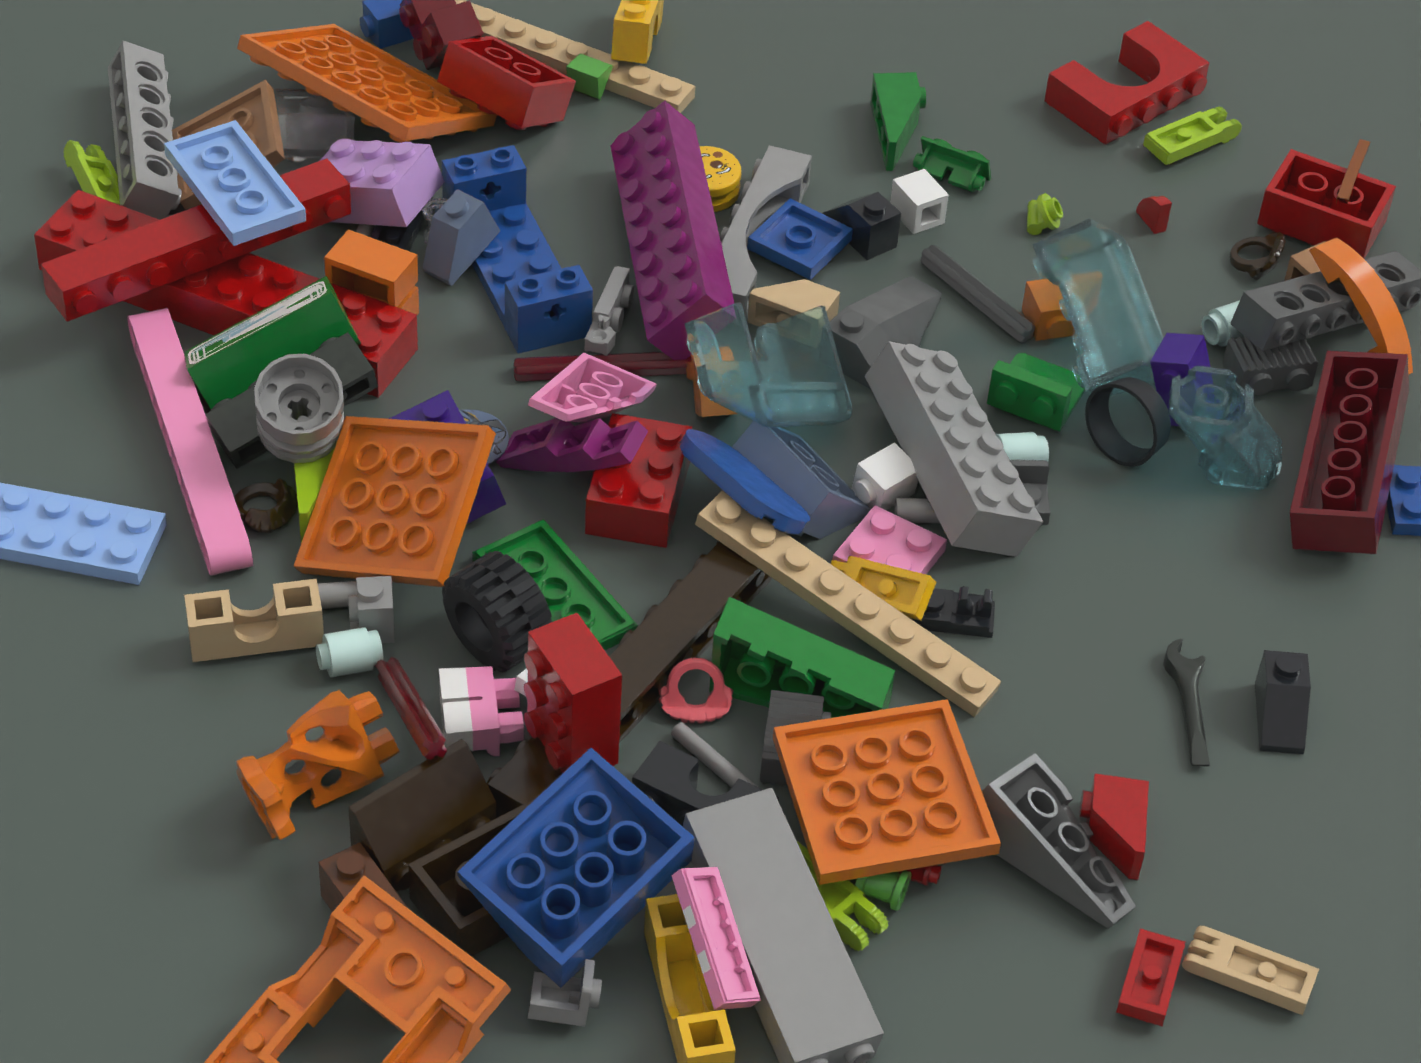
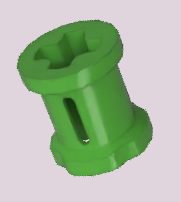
[855,870,912,911]

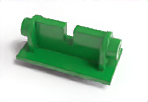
[913,136,991,192]

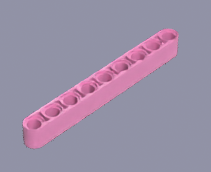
[127,308,253,576]

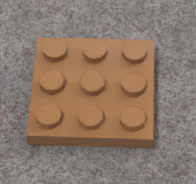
[172,79,285,210]

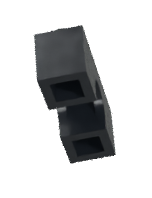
[632,741,779,826]

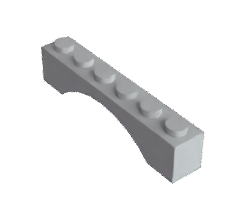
[720,145,812,325]

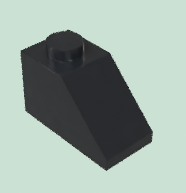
[822,192,901,260]
[1255,650,1311,754]

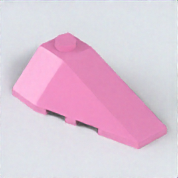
[528,353,657,422]

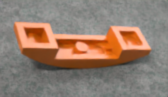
[1309,238,1413,375]

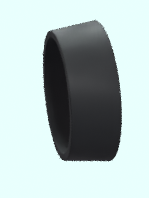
[1085,377,1171,467]

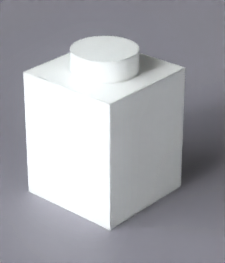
[890,169,949,234]
[851,442,918,510]

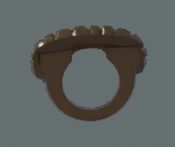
[1230,232,1286,280]
[234,478,297,533]

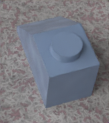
[423,189,500,286]

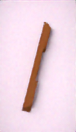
[1336,139,1370,204]

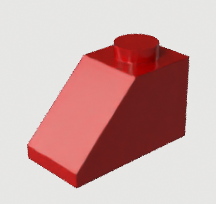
[1079,773,1149,880]

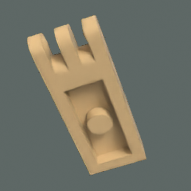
[1182,926,1319,1015]

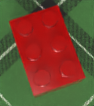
[437,36,576,130]
[1257,149,1396,259]
[585,413,693,548]
[524,613,622,773]

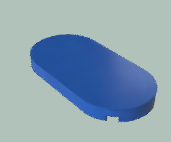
[679,429,810,535]

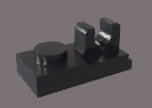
[910,586,995,638]

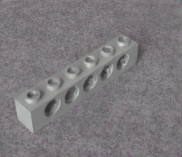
[108,41,182,220]

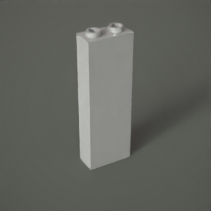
[683,788,884,1063]

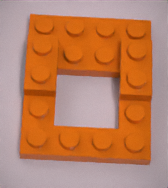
[204,875,511,1063]

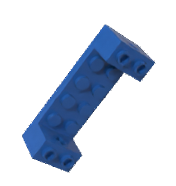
[442,145,593,354]

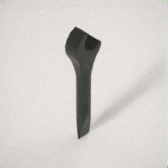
[1164,639,1210,766]

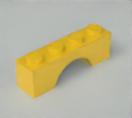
[644,894,736,1063]

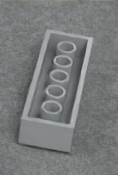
[865,341,1043,557]

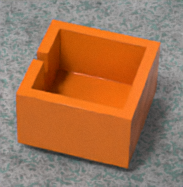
[324,229,419,315]

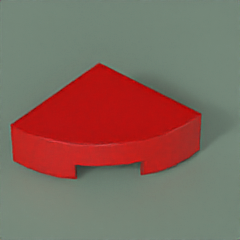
[1136,196,1172,234]

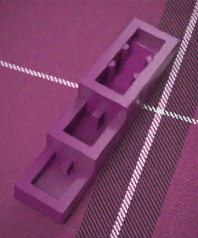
[496,418,648,472]

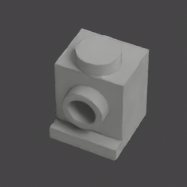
[348,576,395,643]

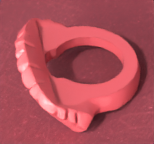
[659,658,733,724]

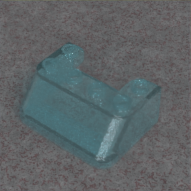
[1033,218,1163,396]
[684,302,852,427]

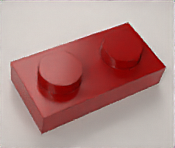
[1116,928,1186,1026]

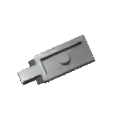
[584,266,635,356]

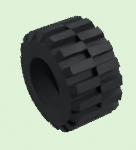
[442,551,552,672]

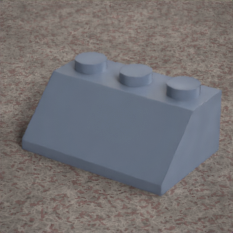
[732,417,871,539]

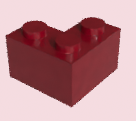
[399,0,484,70]

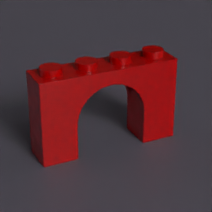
[1044,21,1210,145]

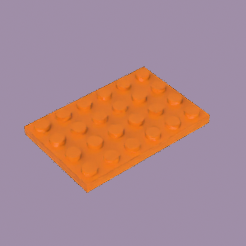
[237,24,497,143]

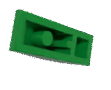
[870,72,926,171]

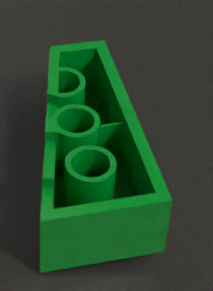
[709,597,895,718]

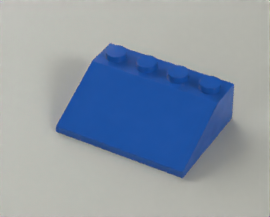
[457,748,695,988]

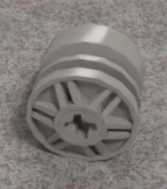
[254,354,344,463]

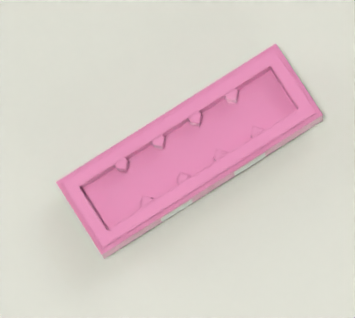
[671,867,761,1010]

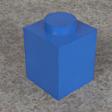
[360,0,413,49]

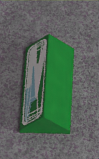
[184,276,361,410]

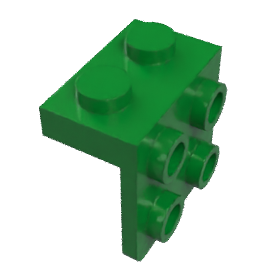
[987,353,1089,432]

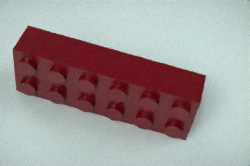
[1290,351,1409,554]

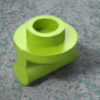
[1027,193,1063,235]

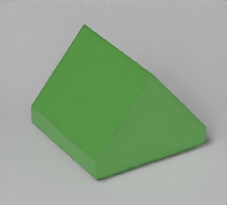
[566,53,613,100]

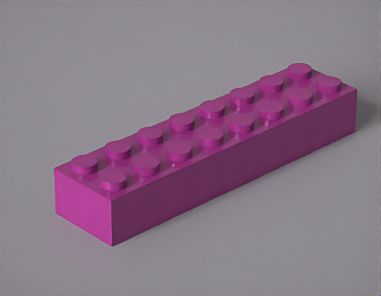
[610,100,738,360]

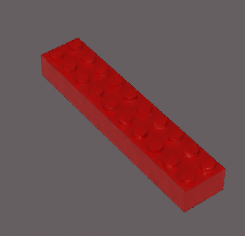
[34,190,418,398]

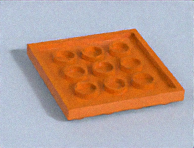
[294,416,496,587]
[773,699,1001,885]

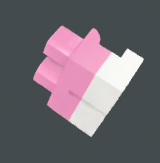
[439,666,524,756]

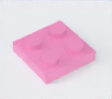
[833,505,947,574]

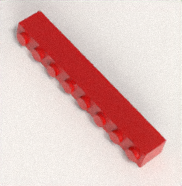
[41,158,351,322]

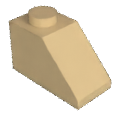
[747,279,840,349]

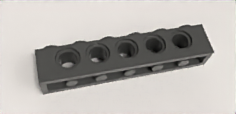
[1230,251,1421,351]

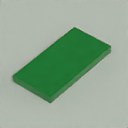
[472,519,638,650]

